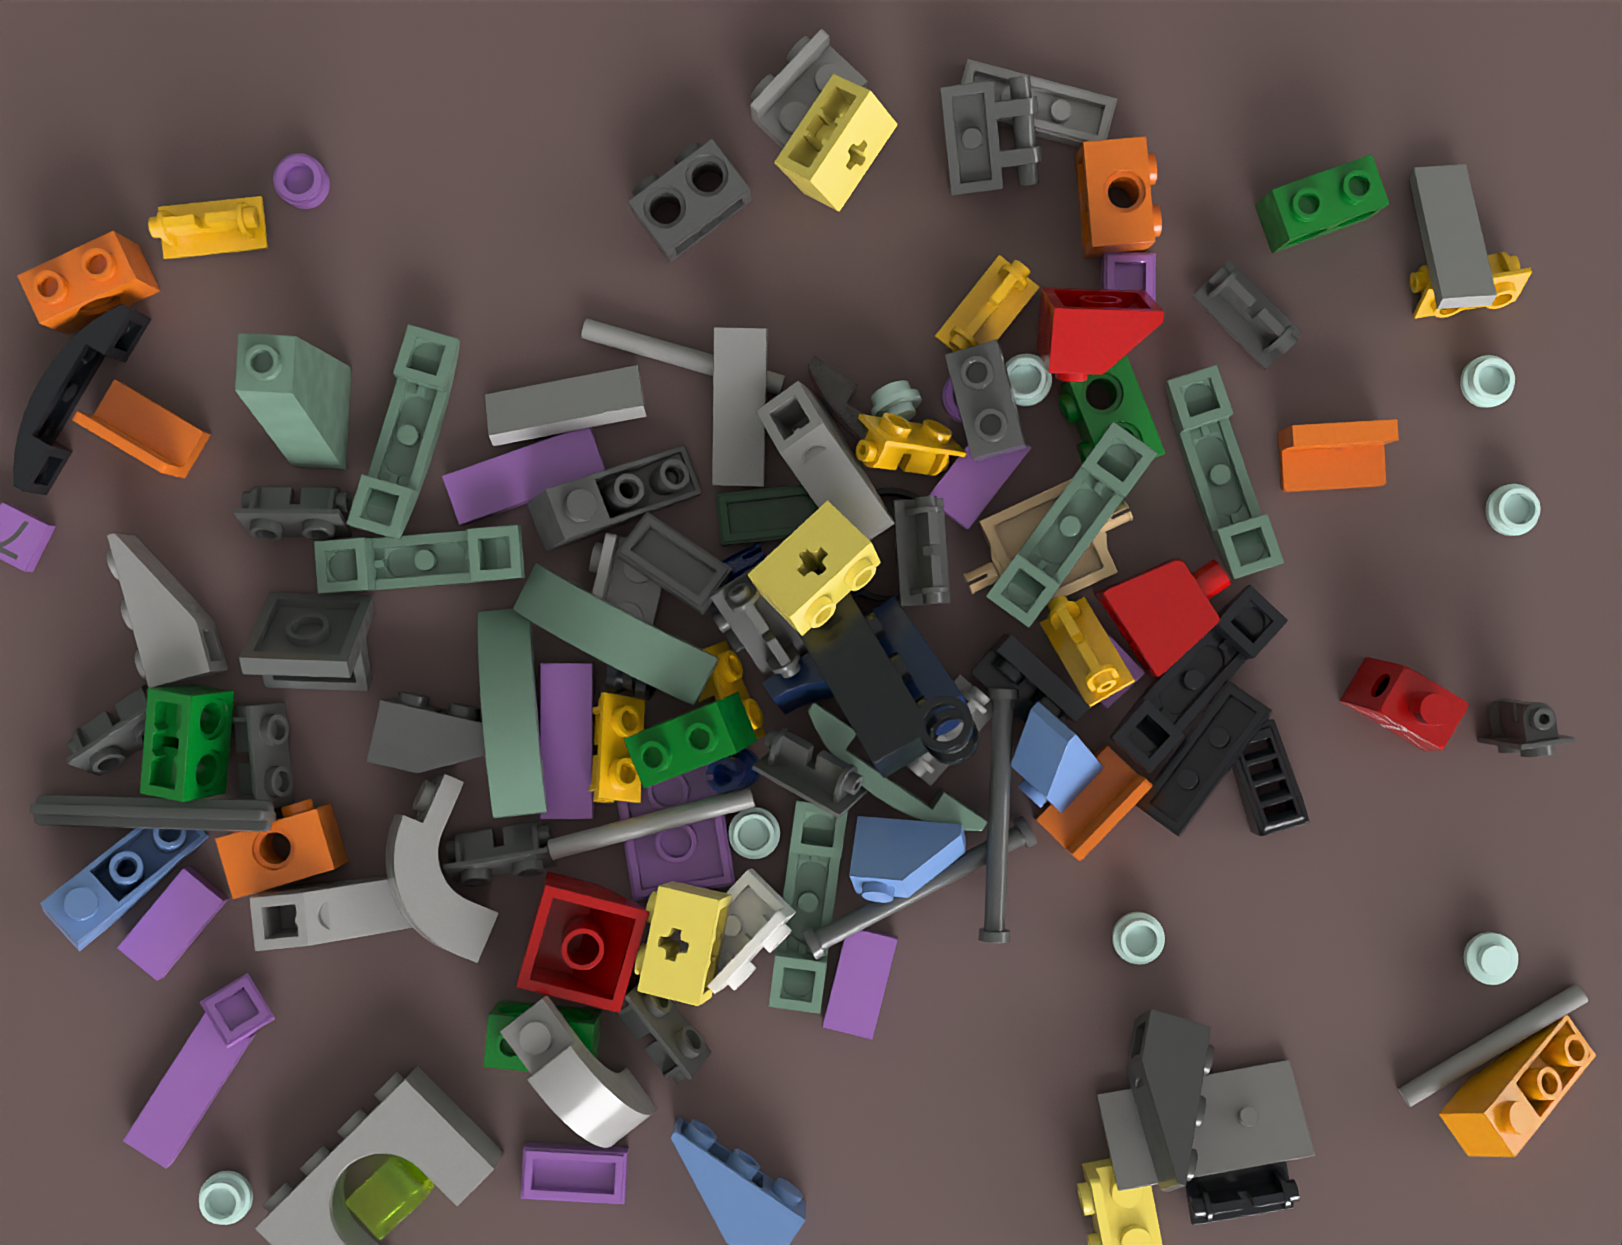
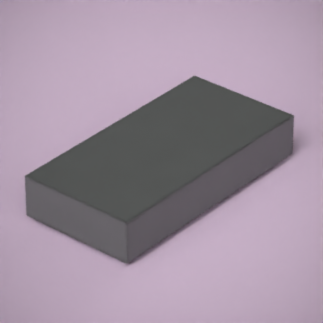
[616,512,733,615]

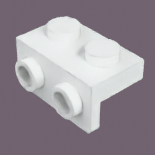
[680,868,796,994]

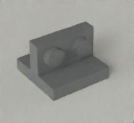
[239,592,375,691]

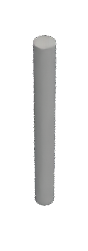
[581,318,785,395]
[548,787,755,860]
[1398,984,1588,1107]

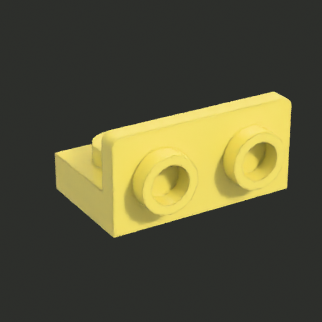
[1077,1158,1163,1245]

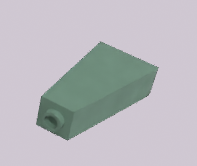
[235,333,352,470]

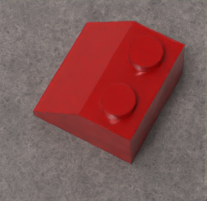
[1036,287,1164,382]
[516,871,649,1013]

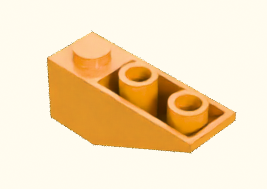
[1438,1015,1596,1157]

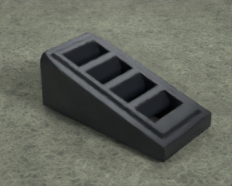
[1232,719,1310,836]

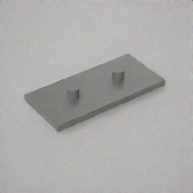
[1096,1060,1315,1191]

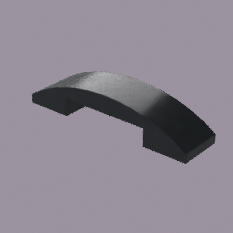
[13,304,151,495]
[1109,585,1288,774]

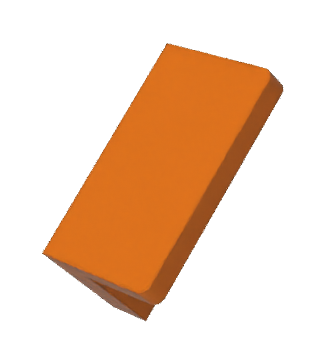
[71,379,211,479]
[1278,419,1399,492]
[1033,744,1153,861]

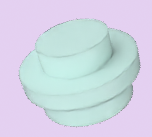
[1006,353,1052,406]
[1460,355,1515,408]
[871,380,922,421]
[1485,484,1541,536]
[728,807,780,859]
[1112,912,1165,965]
[1464,932,1518,985]
[199,1171,253,1225]

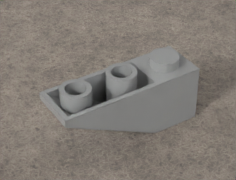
[756,381,895,540]
[107,533,228,688]
[250,876,413,951]

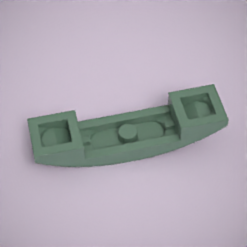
[346,324,460,540]
[1165,365,1284,580]
[986,422,1158,627]
[314,525,525,594]
[513,563,720,705]
[478,608,547,818]
[808,701,988,831]
[768,799,848,1014]

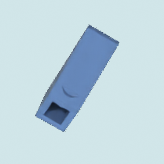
[40,828,209,952]
[670,1116,806,1245]

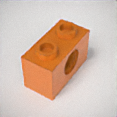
[1075,136,1162,258]
[17,230,160,335]
[215,798,349,899]

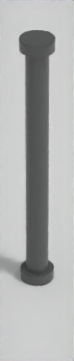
[978,688,1019,943]
[802,816,1037,960]

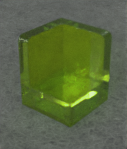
[346,1154,435,1240]

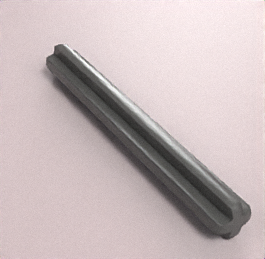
[30,794,277,832]

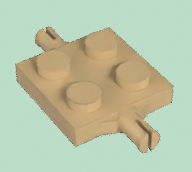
[963,479,1133,605]

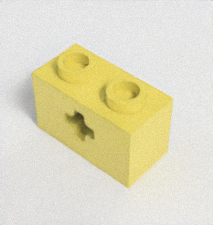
[774,74,898,212]
[748,500,881,636]
[635,881,732,1006]

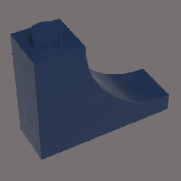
[762,596,970,735]

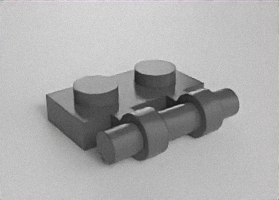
[940,75,1043,195]

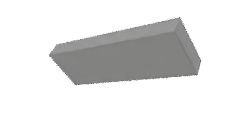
[961,59,1117,148]
[1409,164,1497,309]
[712,327,768,487]
[485,365,647,446]

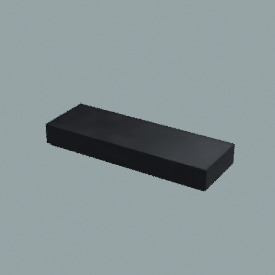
[1136,680,1273,838]

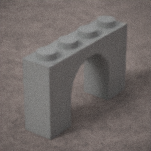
[255,1066,504,1245]

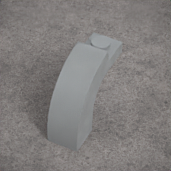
[385,774,499,963]
[500,996,657,1148]

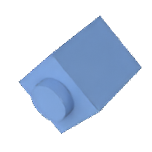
[1010,702,1104,813]
[849,816,966,903]

